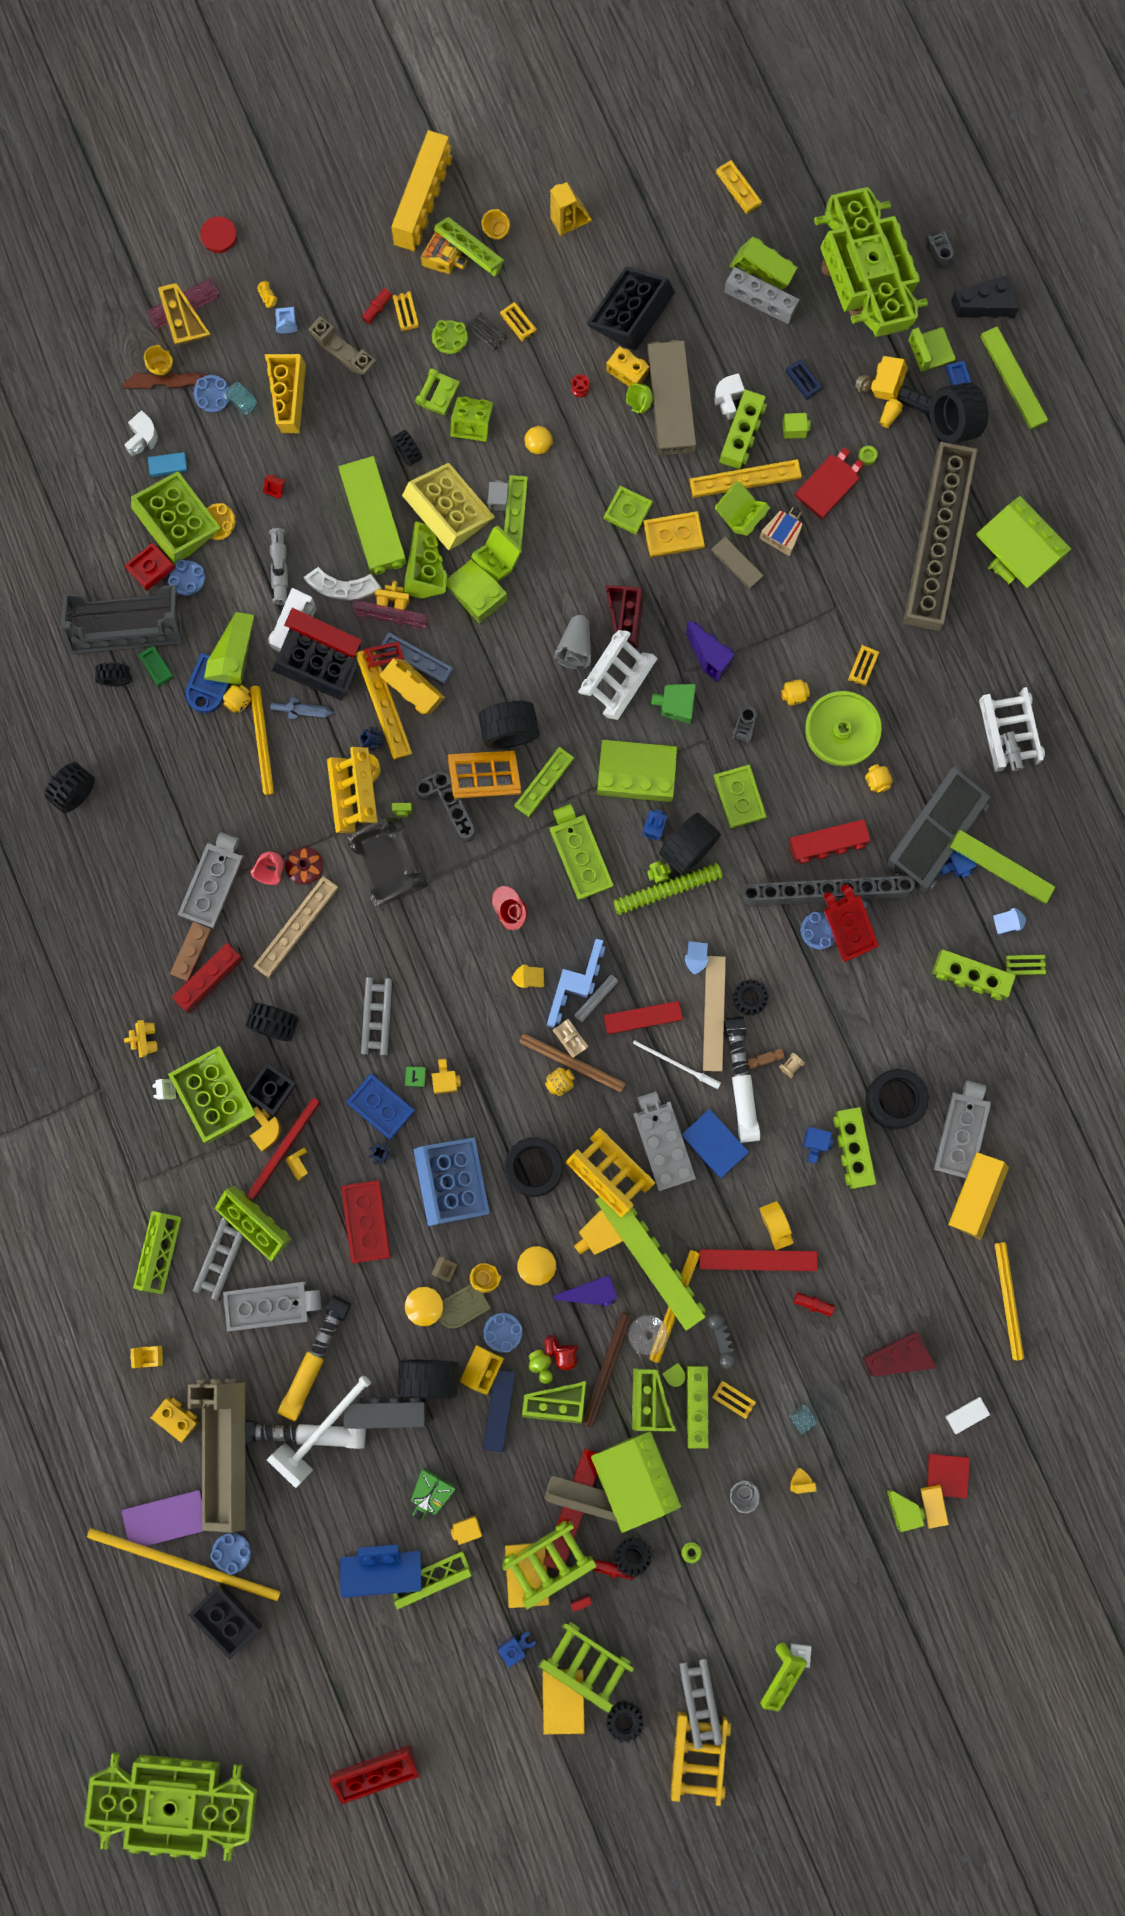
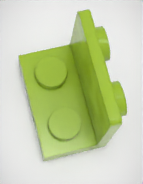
[908,327,955,372]
[450,397,493,442]

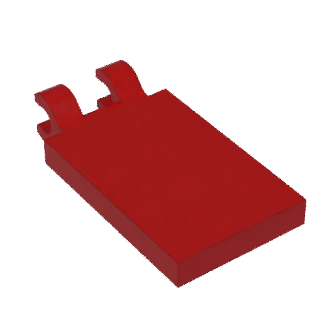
[794,447,864,520]
[823,884,879,962]

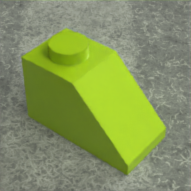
[887,1489,926,1532]

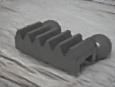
[708,1314,737,1369]

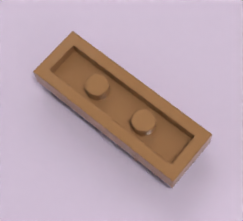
[170,922,212,981]

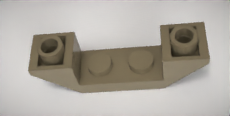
[308,316,376,375]

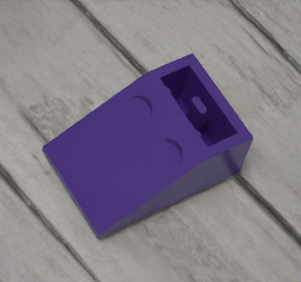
[686,621,735,682]

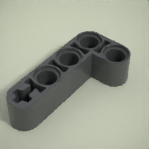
[416,771,475,842]

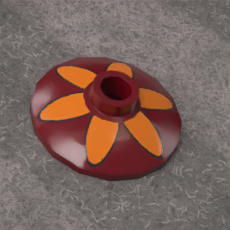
[285,847,323,884]

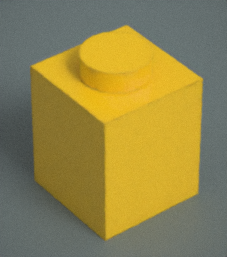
[450,1515,482,1545]

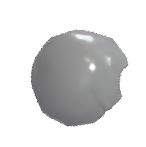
[730,1480,760,1513]

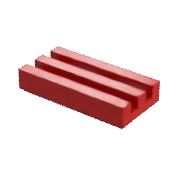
[363,641,405,668]

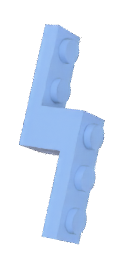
[547,939,605,1028]

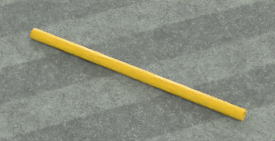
[87,1528,281,1601]

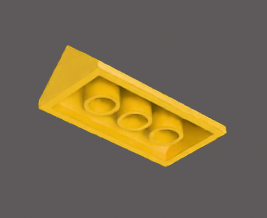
[948,1152,1009,1240]

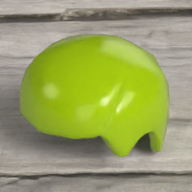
[626,383,653,413]

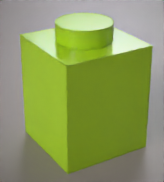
[783,413,811,439]

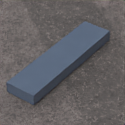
[381,632,454,685]

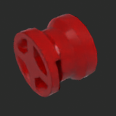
[571,374,590,398]

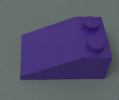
[553,1275,617,1307]

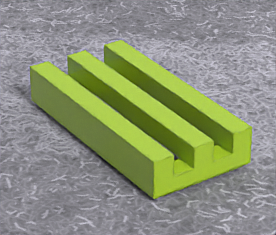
[1005,955,1046,975]

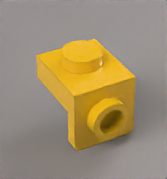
[130,1346,163,1368]

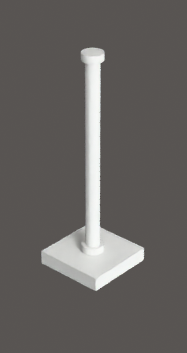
[267,1375,371,1488]

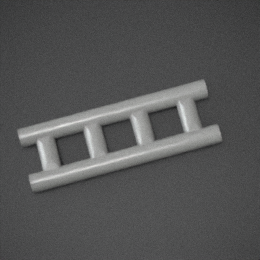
[361,977,392,1056]
[193,1217,244,1301]
[679,1659,723,1749]

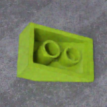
[446,559,508,624]

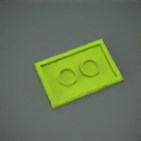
[713,764,767,829]

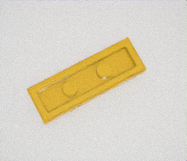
[716,160,762,214]

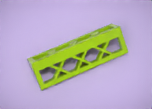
[434,217,504,277]
[133,1211,181,1294]
[393,1551,472,1609]

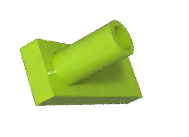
[760,1643,807,1711]

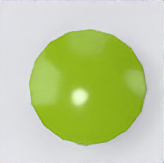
[432,320,468,354]

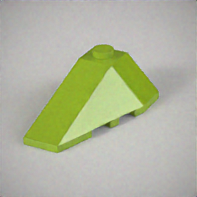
[403,521,447,599]
[204,612,255,685]

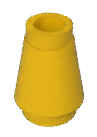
[879,398,903,428]

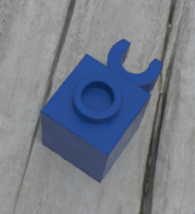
[642,810,668,841]
[939,851,976,878]
[802,1127,834,1164]
[498,1631,536,1668]

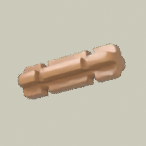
[747,1049,784,1069]

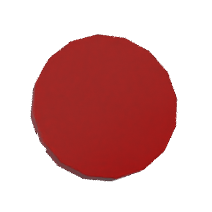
[200,216,237,253]

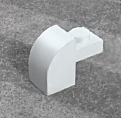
[714,373,744,420]
[124,410,158,457]

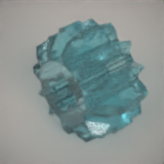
[225,382,257,414]

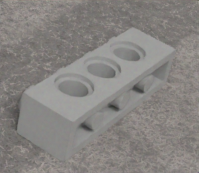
[724,267,799,325]

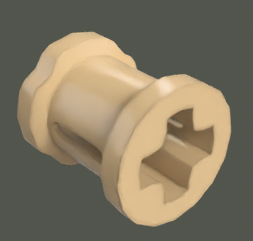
[779,1053,805,1078]

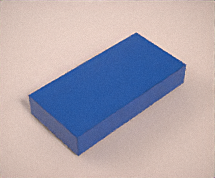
[946,361,971,386]

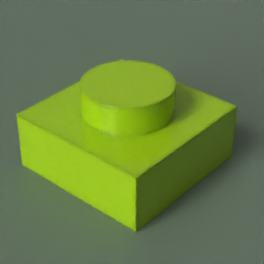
[392,803,413,817]

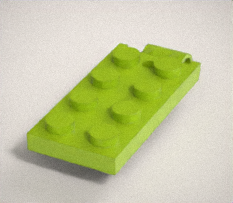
[549,804,614,901]

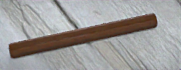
[582,1312,632,1427]

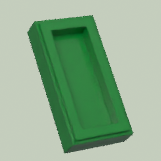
[138,645,174,687]

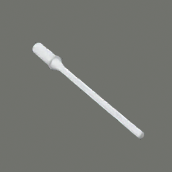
[633,1040,721,1089]

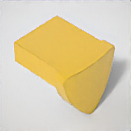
[512,964,544,988]
[286,1147,308,1181]
[790,1468,816,1494]

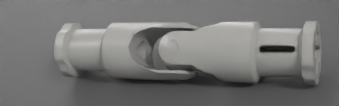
[269,528,288,605]

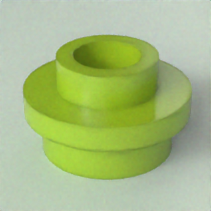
[681,1542,702,1563]

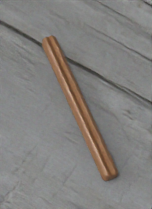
[519,1033,625,1092]

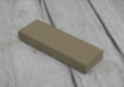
[711,537,763,590]

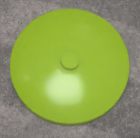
[805,691,882,766]

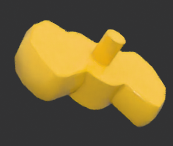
[258,281,277,308]

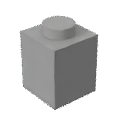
[488,480,508,511]

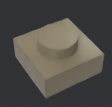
[432,1257,458,1282]

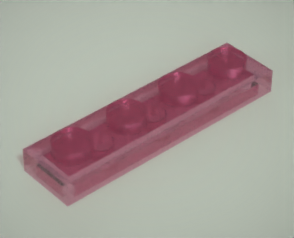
[146,278,219,329]
[352,600,428,628]

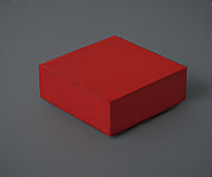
[570,1594,592,1612]

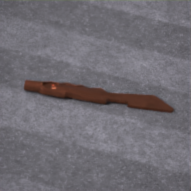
[122,372,223,389]

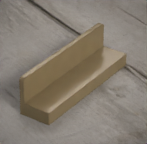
[544,1475,617,1522]

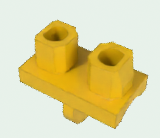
[375,581,410,613]
[124,1020,158,1058]

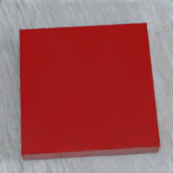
[124,543,175,591]
[927,1453,970,1499]

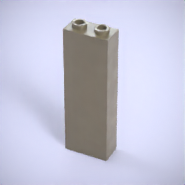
[647,340,696,456]

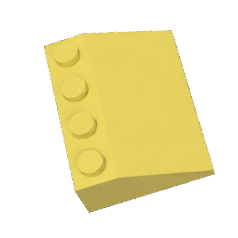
[402,463,495,550]

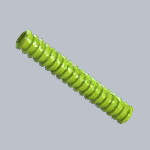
[613,863,723,916]

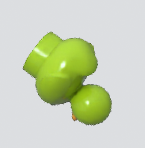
[528,1350,553,1384]

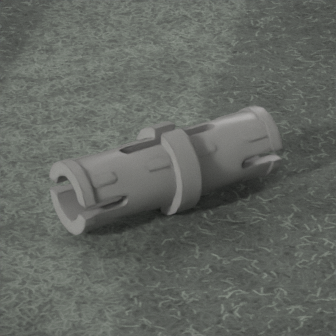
[1002,731,1024,771]

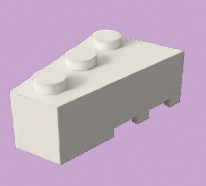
[268,588,317,652]

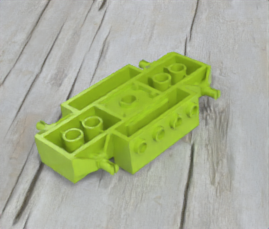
[814,187,928,337]
[84,1752,257,1861]

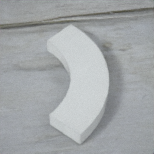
[304,567,382,601]

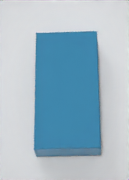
[148,452,188,477]

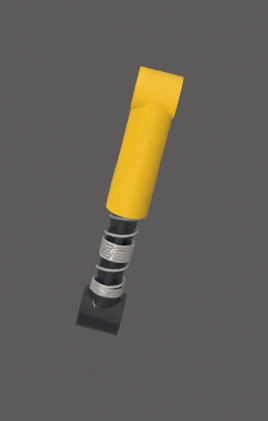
[277,1295,351,1422]

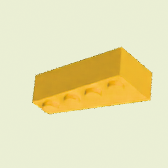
[265,354,306,433]

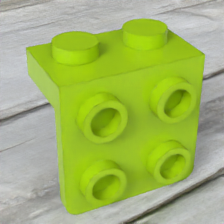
[715,481,770,536]
[471,526,522,582]

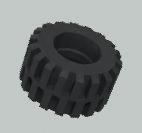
[44,762,95,813]
[245,1003,299,1042]

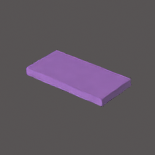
[121,1489,202,1546]

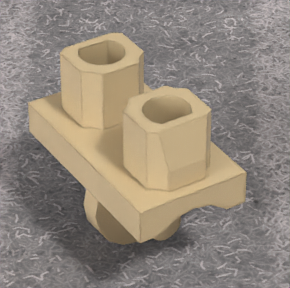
[553,1019,588,1058]

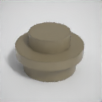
[855,375,872,394]

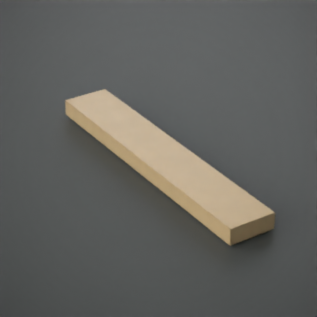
[253,876,339,978]
[703,956,726,1072]

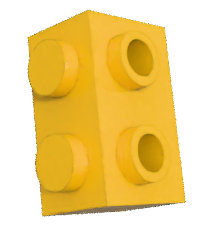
[606,346,649,387]
[871,356,908,400]
[459,1345,504,1395]
[151,1397,199,1443]

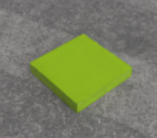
[603,486,653,535]

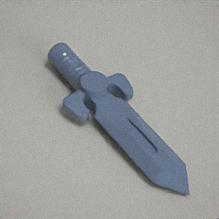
[270,697,334,719]

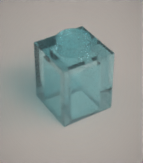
[788,1405,818,1434]

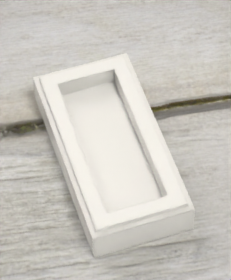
[945,1397,990,1434]

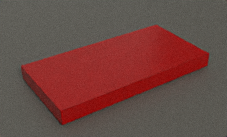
[341,1180,391,1264]

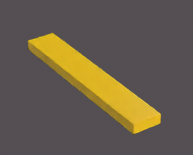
[689,459,802,498]
[355,651,412,760]

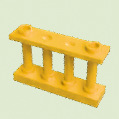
[327,747,377,833]
[565,1128,656,1218]
[670,1711,731,1806]

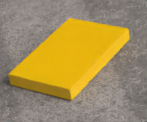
[643,511,705,558]
[505,1543,549,1608]
[543,1669,584,1734]

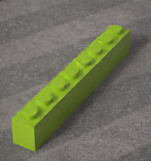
[595,1188,706,1331]

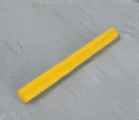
[250,686,274,795]
[995,1242,1024,1360]
[649,1250,700,1363]

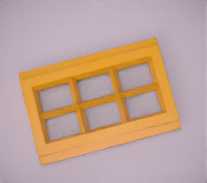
[448,750,521,799]

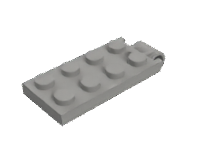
[178,832,244,929]
[933,1080,991,1179]
[633,1091,696,1191]
[223,1282,322,1332]

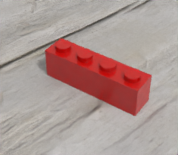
[789,819,870,864]
[171,943,244,1013]

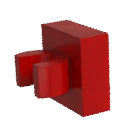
[263,474,285,499]

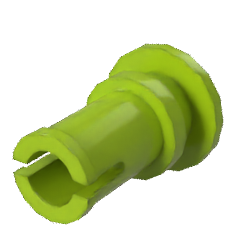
[988,558,1016,585]

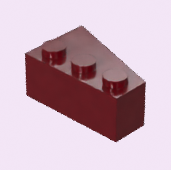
[605,585,644,649]
[862,1331,936,1377]

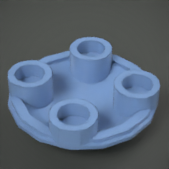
[194,375,231,413]
[168,560,205,596]
[800,912,835,950]
[483,1313,522,1353]
[210,1533,251,1575]

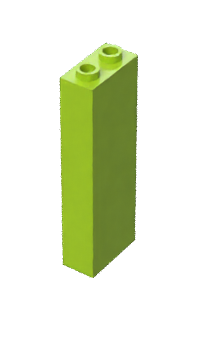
[338,456,407,575]

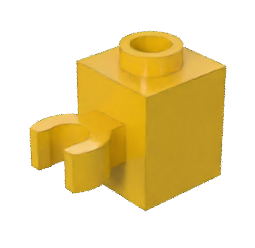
[432,1059,461,1094]

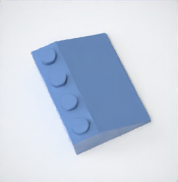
[413,1137,490,1226]

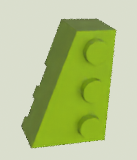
[730,237,797,290]
[632,1368,676,1431]
[522,1381,586,1424]

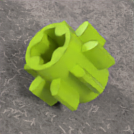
[647,861,671,884]

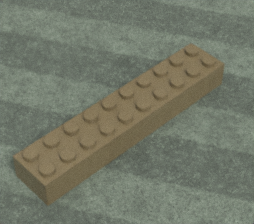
[903,442,977,631]

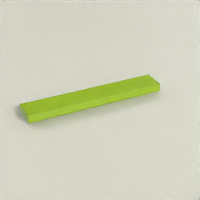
[980,326,1048,430]
[950,830,1055,904]

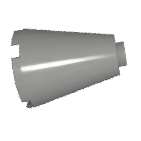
[554,615,591,669]

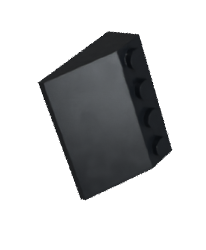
[587,266,675,350]
[272,628,365,701]

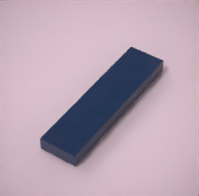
[483,1370,515,1452]

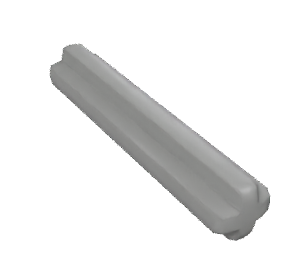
[575,975,618,1022]

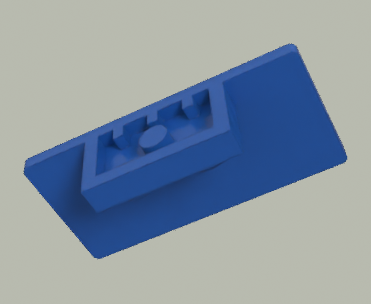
[340,1545,421,1598]

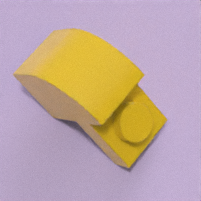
[250,1106,281,1152]
[759,1201,793,1250]

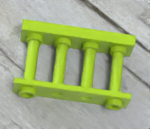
[502,1520,597,1610]
[538,1622,634,1713]

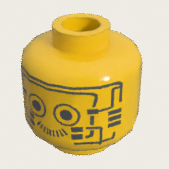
[545,1067,575,1096]

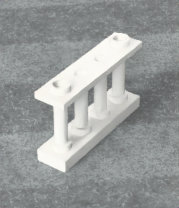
[578,630,658,720]
[979,687,1045,772]

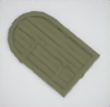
[439,1284,491,1329]

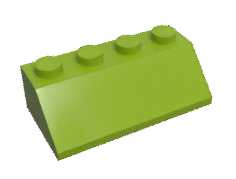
[214,1186,292,1262]

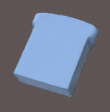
[276,307,298,333]
[993,908,1026,934]
[685,941,709,974]

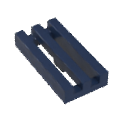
[785,359,822,400]

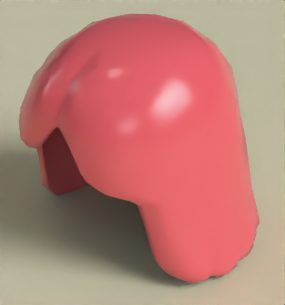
[251,851,284,885]

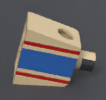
[760,508,803,556]

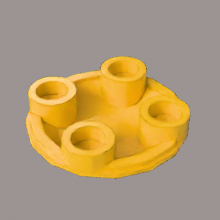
[206,503,236,540]
[518,1246,556,1285]
[405,1287,443,1326]

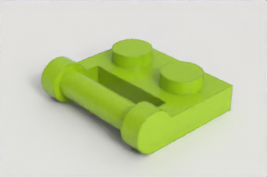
[415,369,460,416]

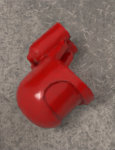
[544,1335,578,1371]

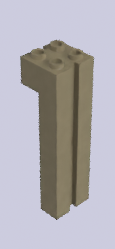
[188,1378,245,1533]

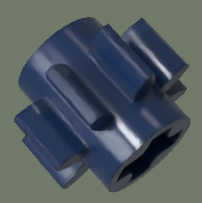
[360,727,384,751]
[368,1142,393,1165]

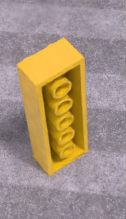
[391,130,452,251]

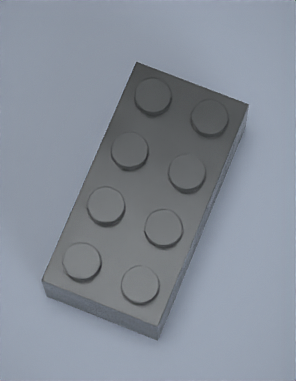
[344,1397,427,1429]

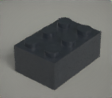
[188,1583,262,1660]

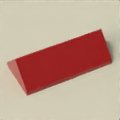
[329,1745,419,1804]

